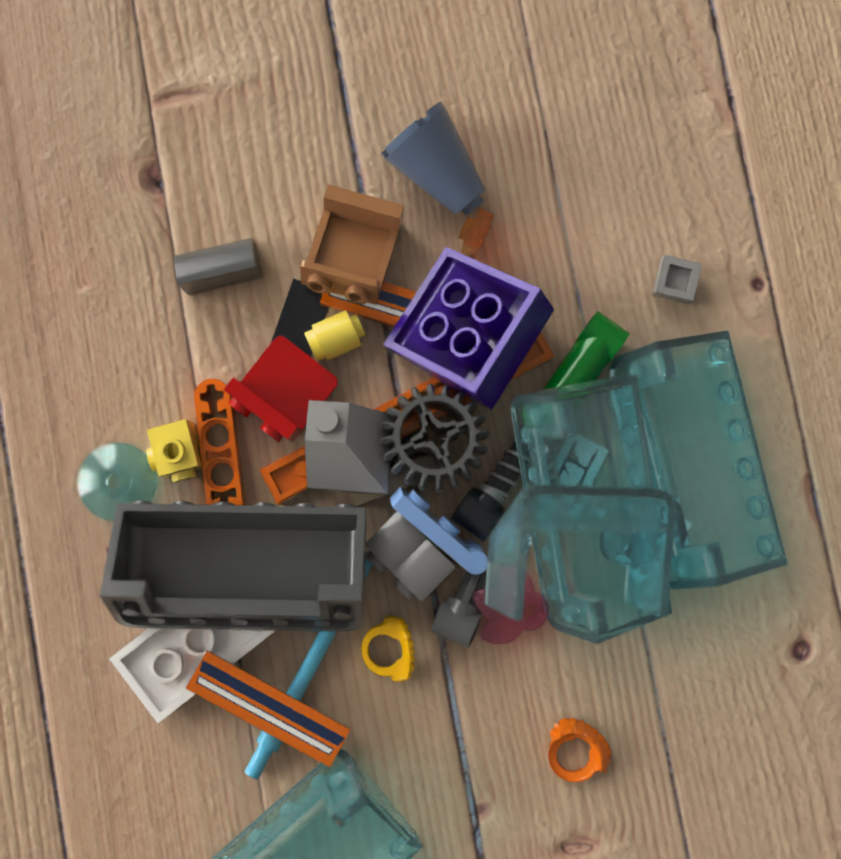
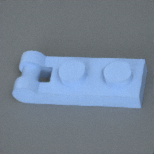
[390,486,488,575]

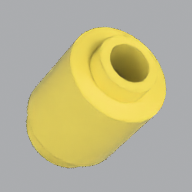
[304,310,366,361]

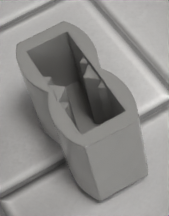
[366,512,456,602]

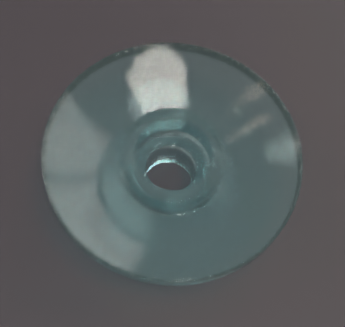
[78,443,157,521]

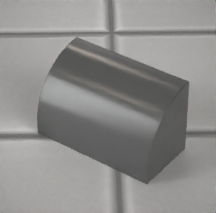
[174,238,263,295]

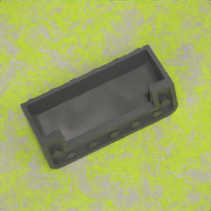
[100,500,366,632]

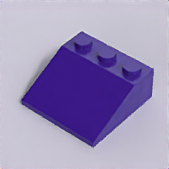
[383,247,554,410]

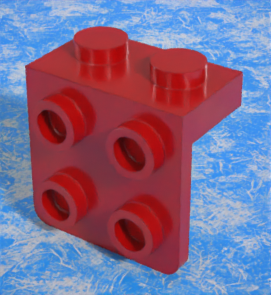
[223,336,338,442]

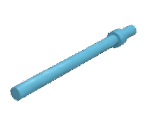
[244,558,373,779]

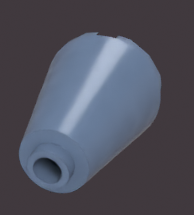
[381,102,485,216]

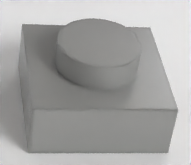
[652,255,702,304]

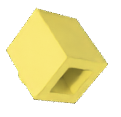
[146,419,202,483]

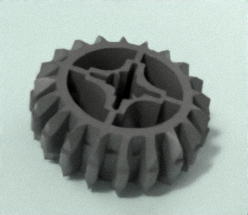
[380,384,489,493]

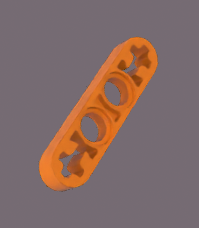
[194,378,246,506]

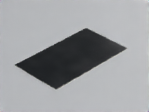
[271,278,328,357]

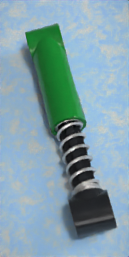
[450,311,630,542]

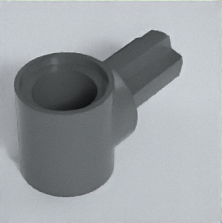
[431,571,490,648]

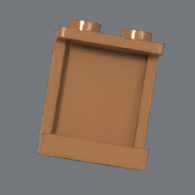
[300,184,404,305]

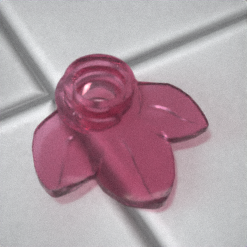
[472,565,549,644]

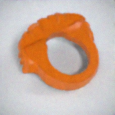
[548,718,612,782]

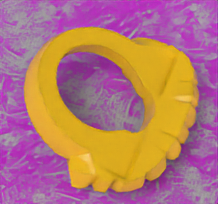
[361,615,415,683]

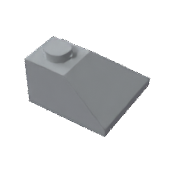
[305,400,394,495]

